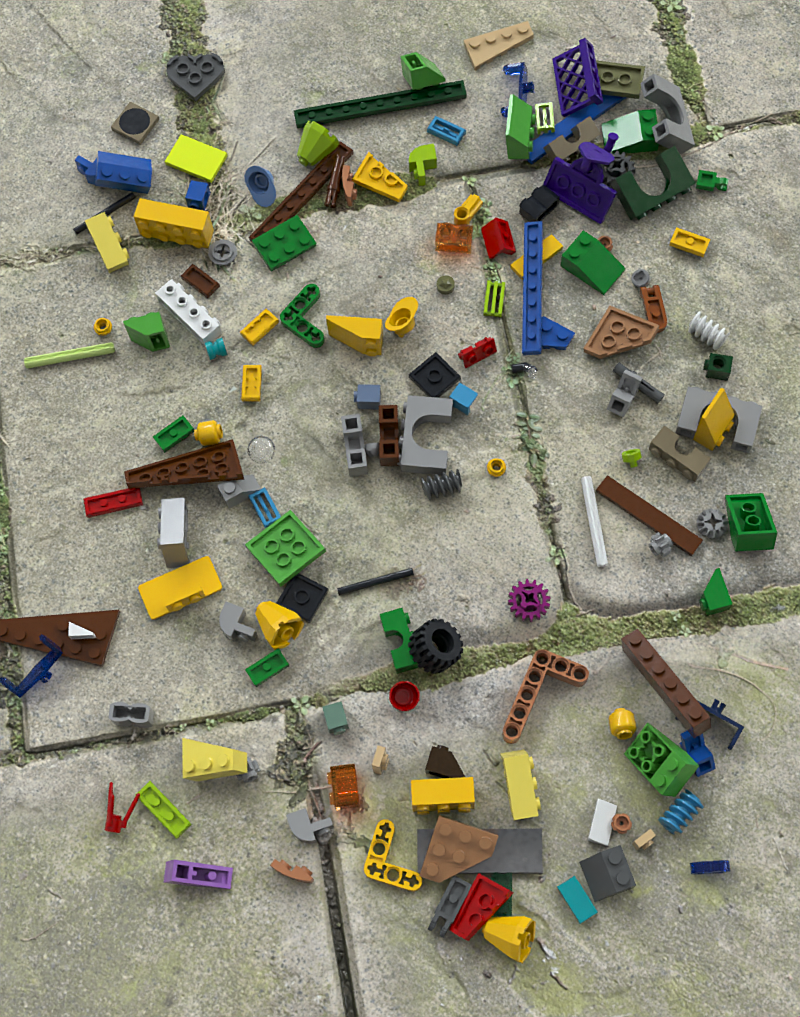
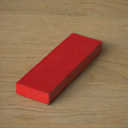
[83,488,143,518]

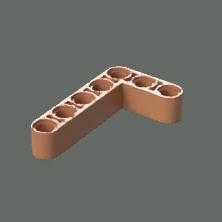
[502,649,589,744]

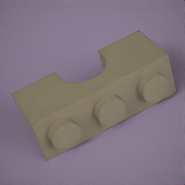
[543,116,601,162]
[649,426,711,482]

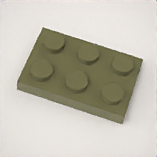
[596,60,645,99]

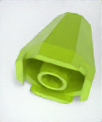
[297,121,339,167]

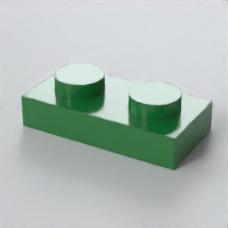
[153,415,194,453]
[245,648,290,687]

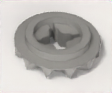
[208,239,237,267]
[697,508,728,538]

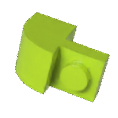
[409,144,437,186]

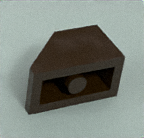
[425,745,465,778]

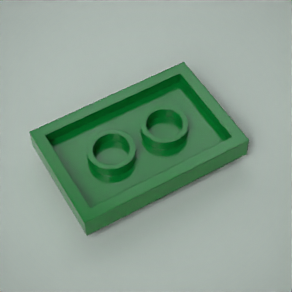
[252,215,317,272]

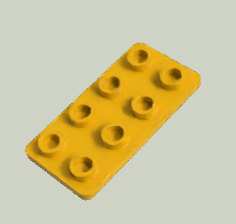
[138,556,222,620]

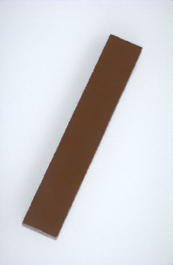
[596,475,703,557]

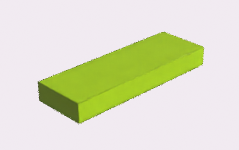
[135,781,192,839]

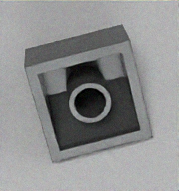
[579,845,636,902]

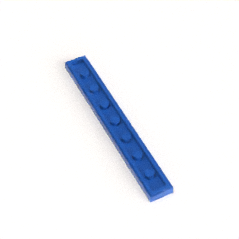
[527,94,627,165]
[522,221,543,356]

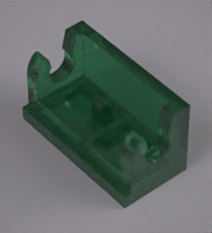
[491,872,512,917]

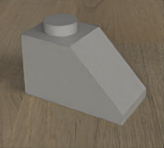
[217,475,261,509]

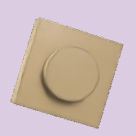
[632,829,656,850]

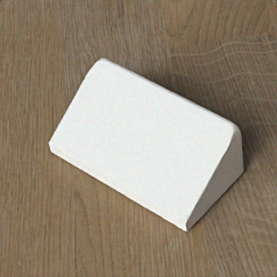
[587,799,617,846]

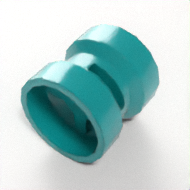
[205,338,228,360]

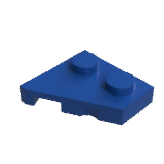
[542,316,575,350]

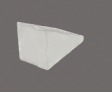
[68,622,96,639]

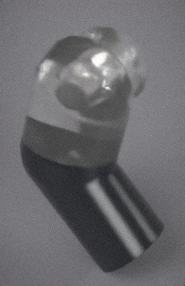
[511,362,538,379]

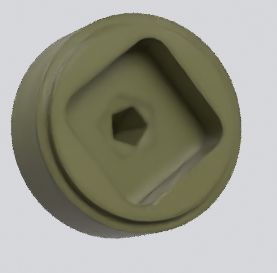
[437,275,455,295]

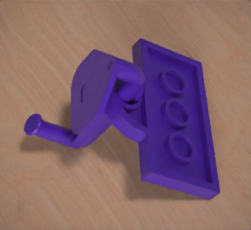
[543,132,619,224]

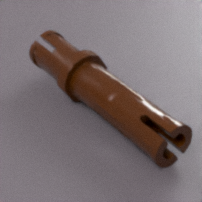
[324,155,346,208]

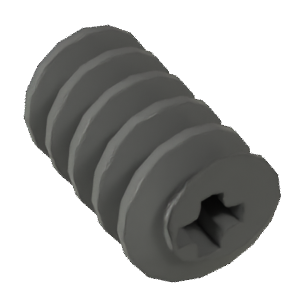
[421,469,462,500]

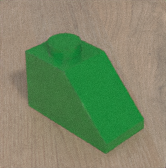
[699,568,733,616]

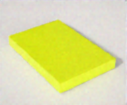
[165,134,228,183]

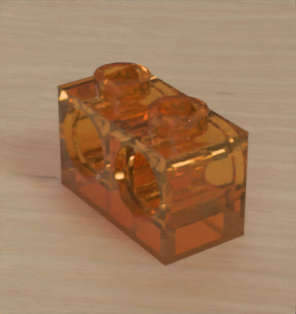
[435,222,473,254]

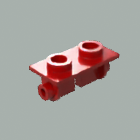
[458,337,497,368]

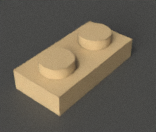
[372,746,389,775]

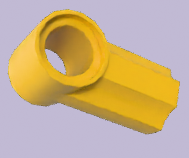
[454,194,483,230]

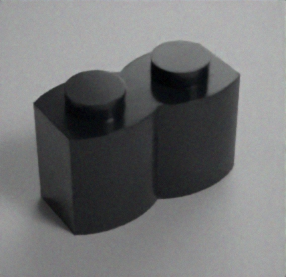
[519,185,560,222]

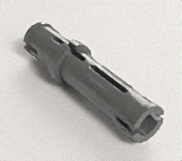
[612,362,665,404]

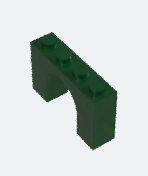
[610,146,695,220]

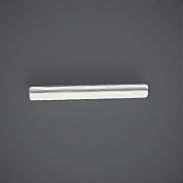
[581,476,608,567]

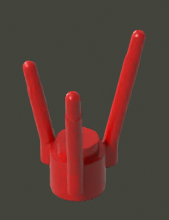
[104,782,140,833]

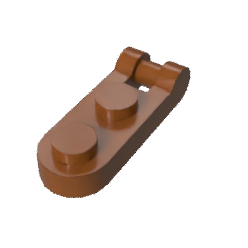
[640,285,667,333]

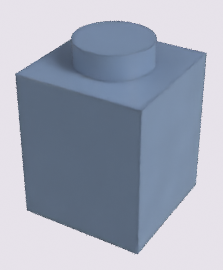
[354,384,381,410]

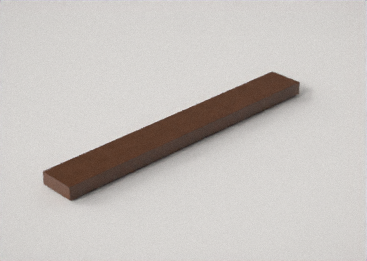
[249,141,354,242]

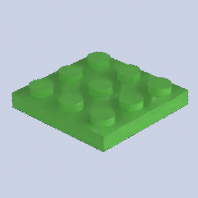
[245,510,326,587]

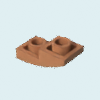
[342,165,357,206]
[270,859,314,884]

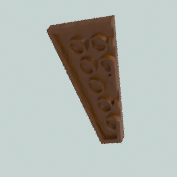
[124,439,244,489]
[0,610,120,667]

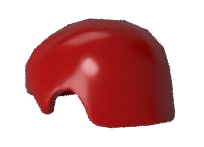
[389,681,420,711]

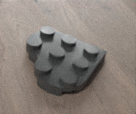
[166,53,225,102]

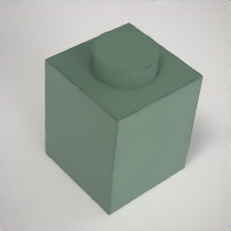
[322,701,349,735]

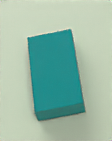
[557,876,598,924]

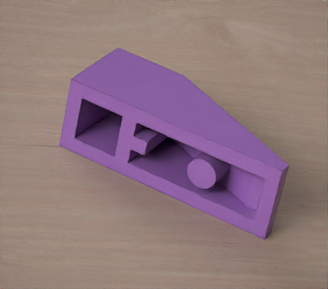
[163,860,233,889]

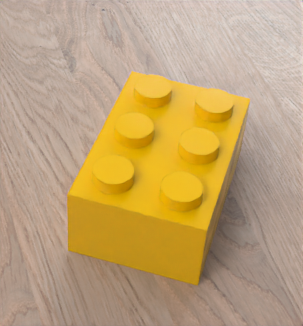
[411,777,475,815]

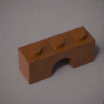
[379,405,399,466]

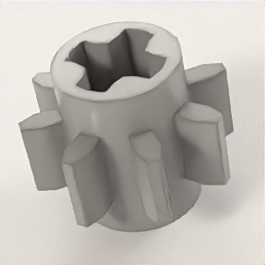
[648,532,673,557]
[236,757,261,783]

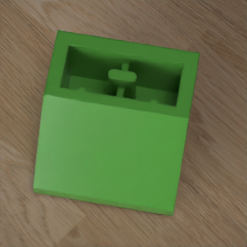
[400,52,446,90]
[123,312,170,352]

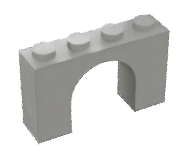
[640,74,695,155]
[675,386,762,453]
[397,395,453,475]

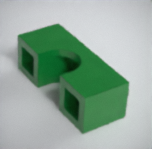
[380,608,419,674]

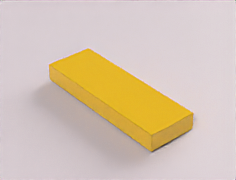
[510,234,563,280]

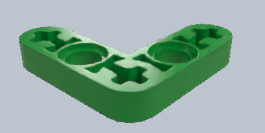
[280,284,325,348]

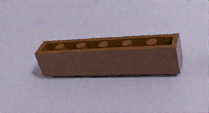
[621,629,711,738]

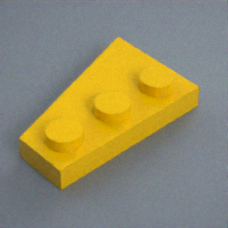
[352,152,408,203]

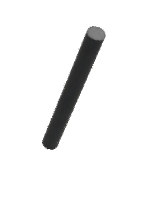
[73,192,136,235]
[337,568,414,596]

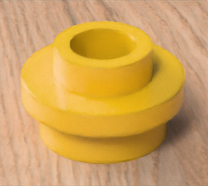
[94,318,112,336]
[487,458,506,477]

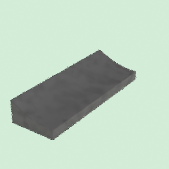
[417,828,543,874]

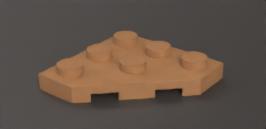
[583,305,659,359]
[419,815,498,883]

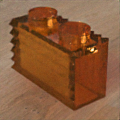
[327,764,360,810]

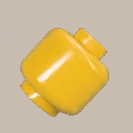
[194,420,223,446]
[608,708,637,740]

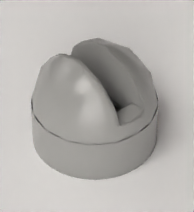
[364,443,379,457]

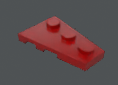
[449,873,514,941]

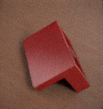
[481,218,516,259]

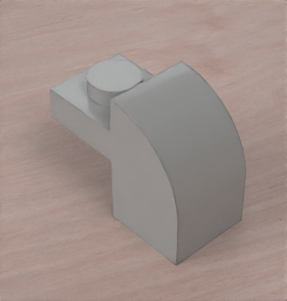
[607,370,643,417]
[219,602,258,642]
[286,808,334,844]

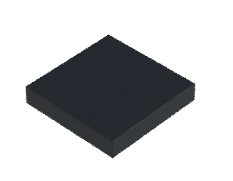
[409,352,461,398]
[276,573,329,623]

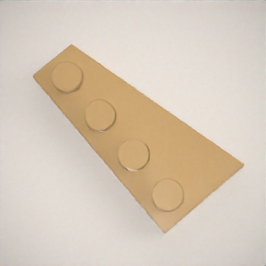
[464,21,534,71]

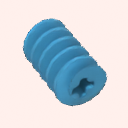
[658,789,704,834]

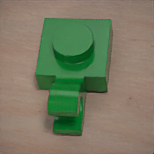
[696,170,729,191]

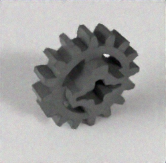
[601,151,636,186]

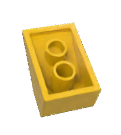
[326,315,383,356]
[693,388,735,451]

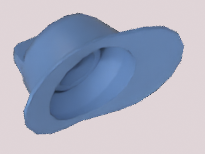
[244,166,276,207]

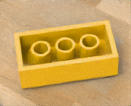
[133,198,214,248]

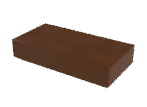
[181,264,220,298]

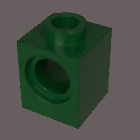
[703,353,733,381]

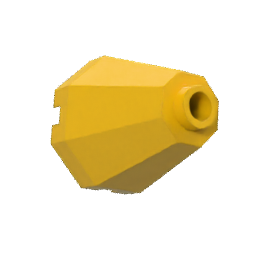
[255,601,304,650]
[482,916,536,964]

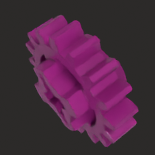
[508,579,551,622]

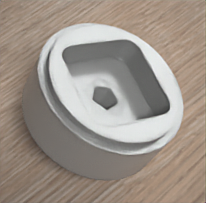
[631,269,651,288]

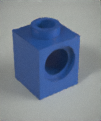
[185,180,211,211]

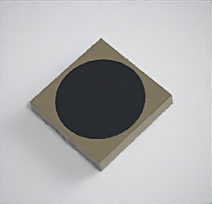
[111,102,159,145]

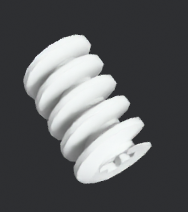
[688,311,730,350]

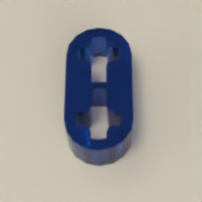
[690,860,731,875]

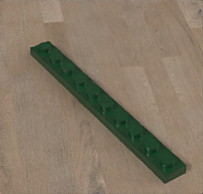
[293,80,467,129]

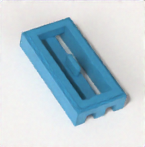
[427,116,466,146]
[248,487,281,529]

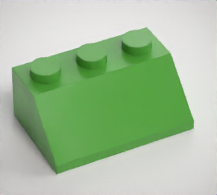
[505,94,536,159]

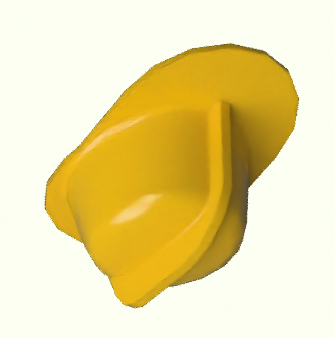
[385,297,418,338]

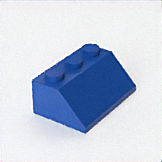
[95,151,152,194]

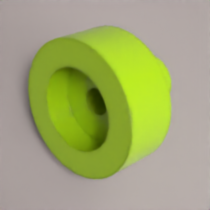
[621,449,642,468]

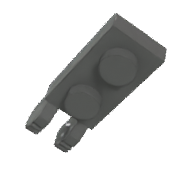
[428,875,472,938]

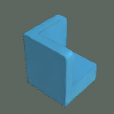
[449,382,478,415]

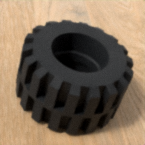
[408,618,463,674]

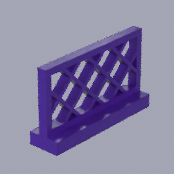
[552,38,603,117]

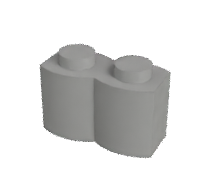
[108,702,154,728]

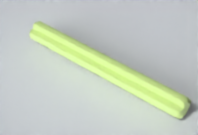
[24,342,115,368]

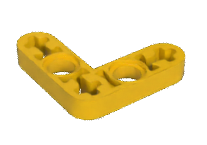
[364,819,422,892]

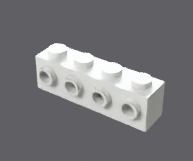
[155,279,222,347]

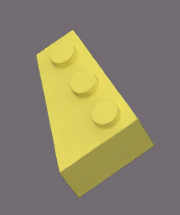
[85,212,130,273]
[182,738,247,781]
[500,749,541,820]

